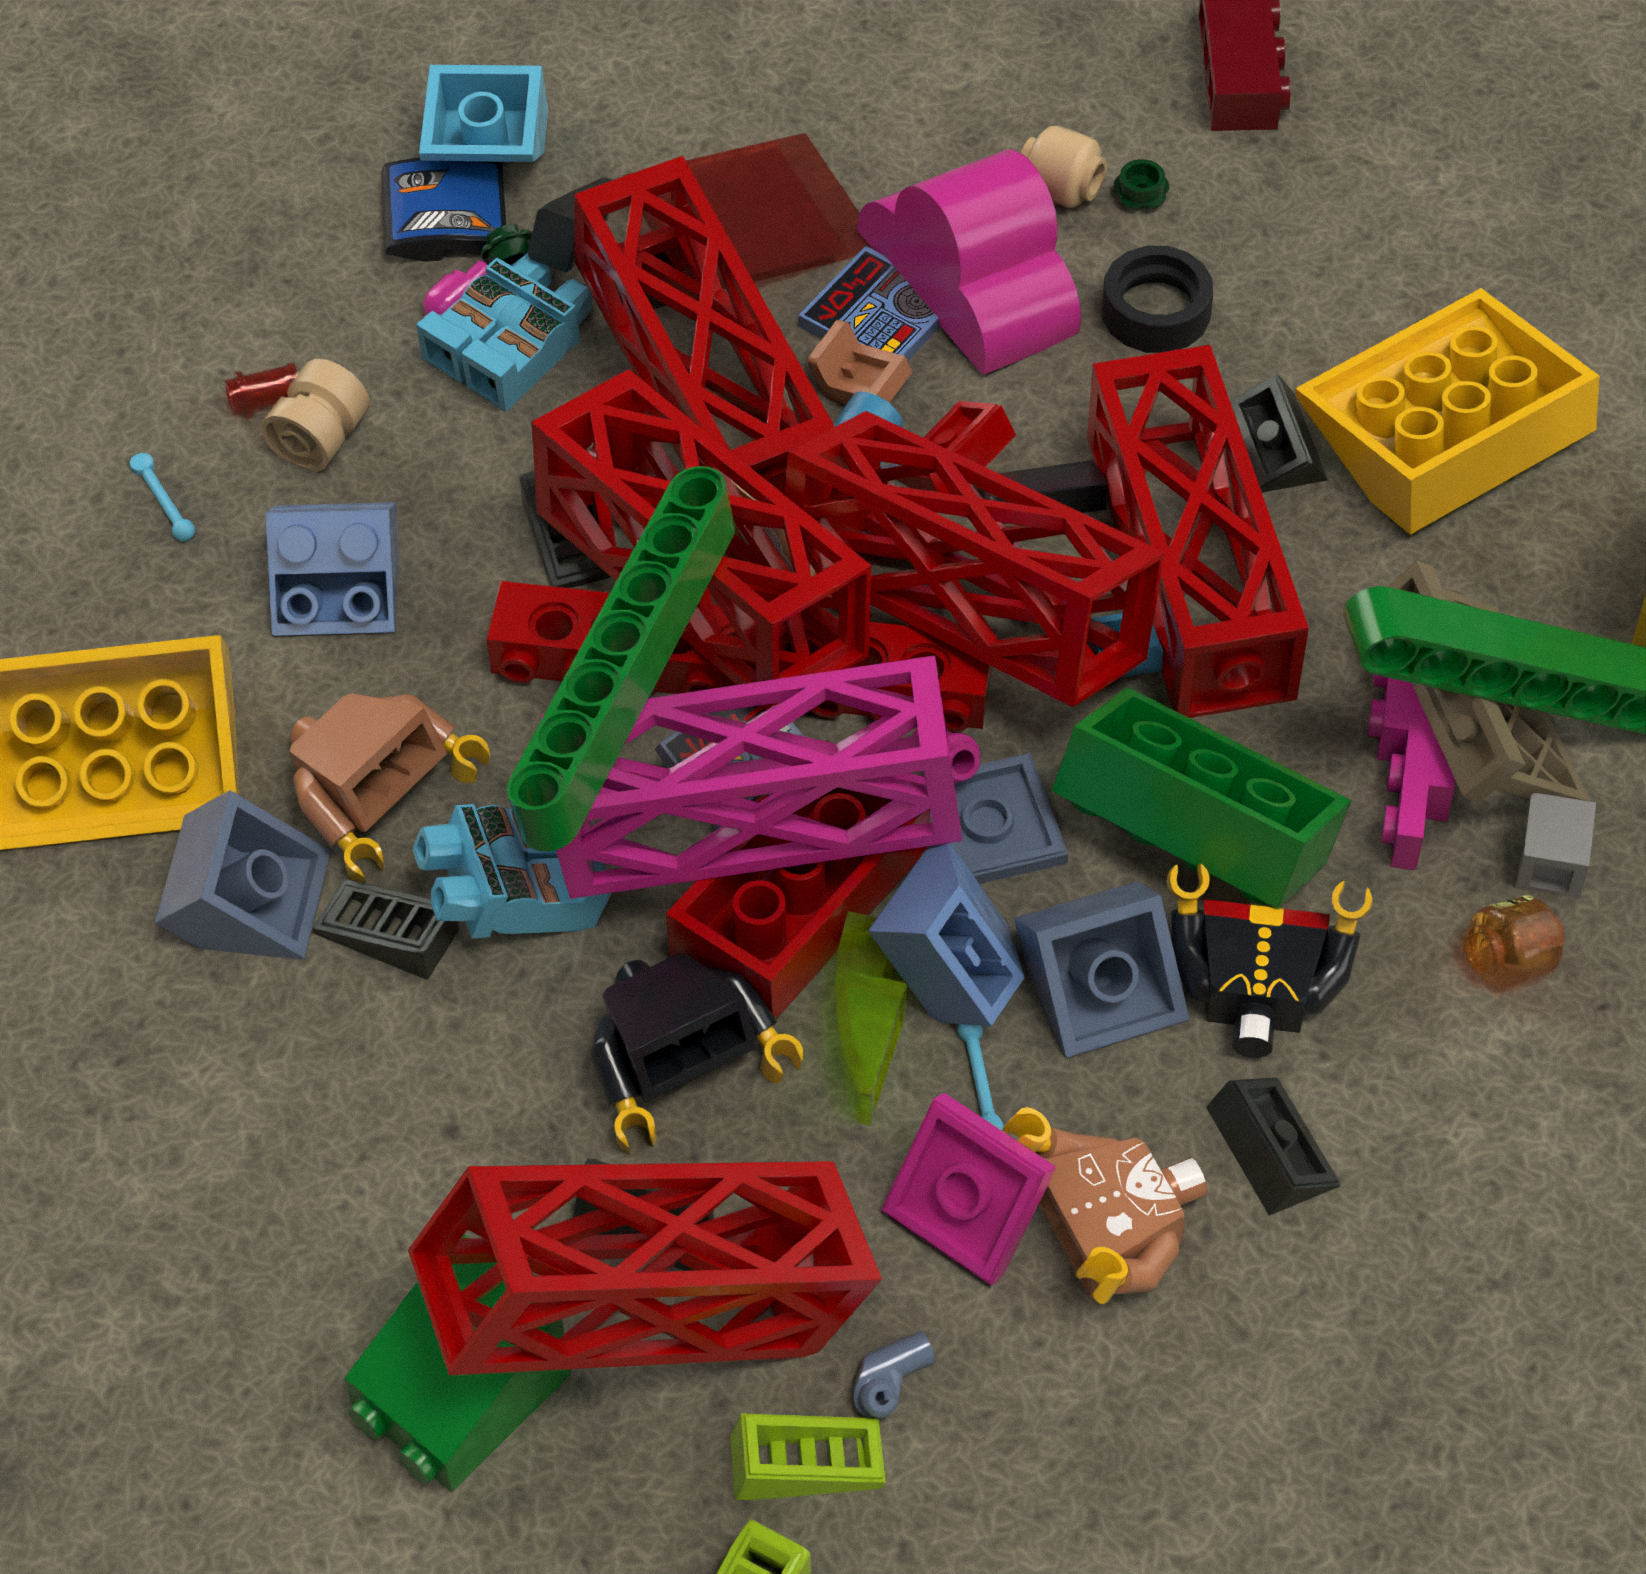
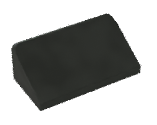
[1230,374,1328,493]
[1206,1077,1341,1215]

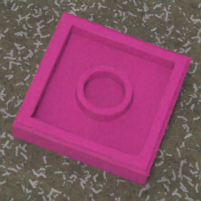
[881,1093,1056,1286]

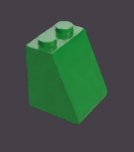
[344,1234,571,1493]

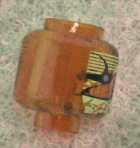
[1463,895,1565,988]

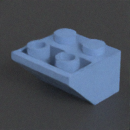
[265,502,399,636]
[868,843,1025,1026]

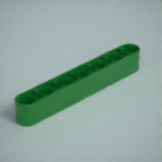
[506,466,735,852]
[1343,586,1646,735]

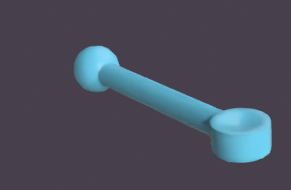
[130,453,196,542]
[957,1024,1004,1131]

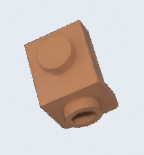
[808,320,912,404]

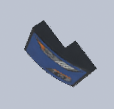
[381,157,506,262]

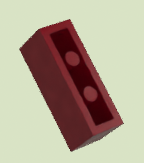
[1198,0,1291,131]

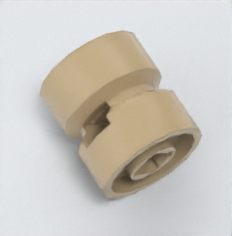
[261,359,371,472]

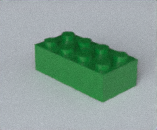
[1051,687,1352,909]

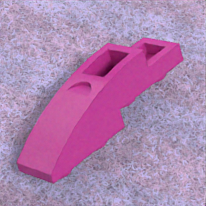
[1367,675,1455,871]

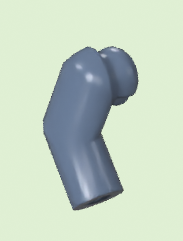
[852,1330,935,1419]

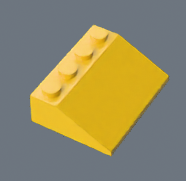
[1296,288,1600,535]
[0,635,239,851]

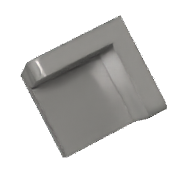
[1515,793,1596,899]

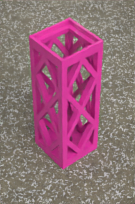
[541,656,962,899]

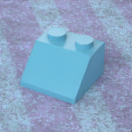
[419,65,549,162]

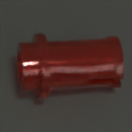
[224,362,298,418]

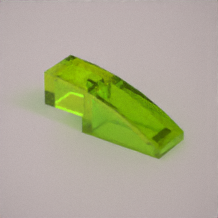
[835,911,907,1126]

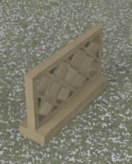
[1387,560,1590,802]

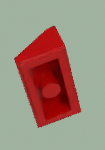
[896,401,1016,494]

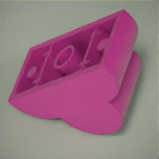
[857,149,1081,375]

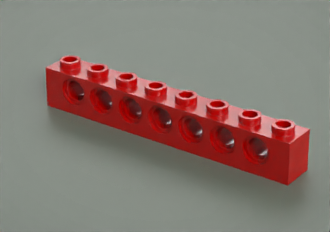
[486,581,992,732]

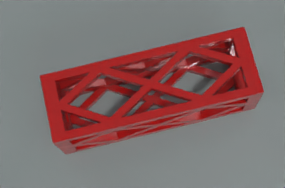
[574,155,835,494]
[1087,345,1309,718]
[531,369,871,710]
[784,411,1165,707]
[408,1161,882,1375]

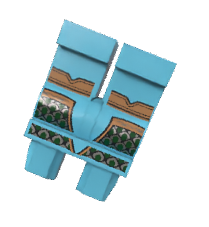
[416,253,593,412]
[413,804,611,939]

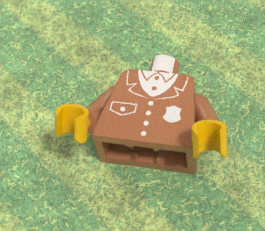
[289,693,490,884]
[1002,1107,1207,1304]

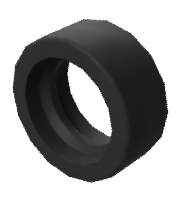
[1102,245,1213,353]

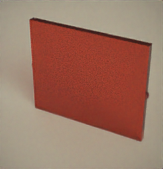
[623,133,872,290]

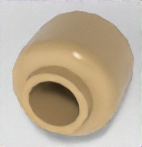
[1021,125,1107,208]

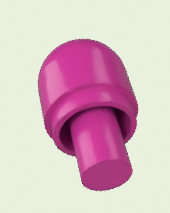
[423,260,488,316]

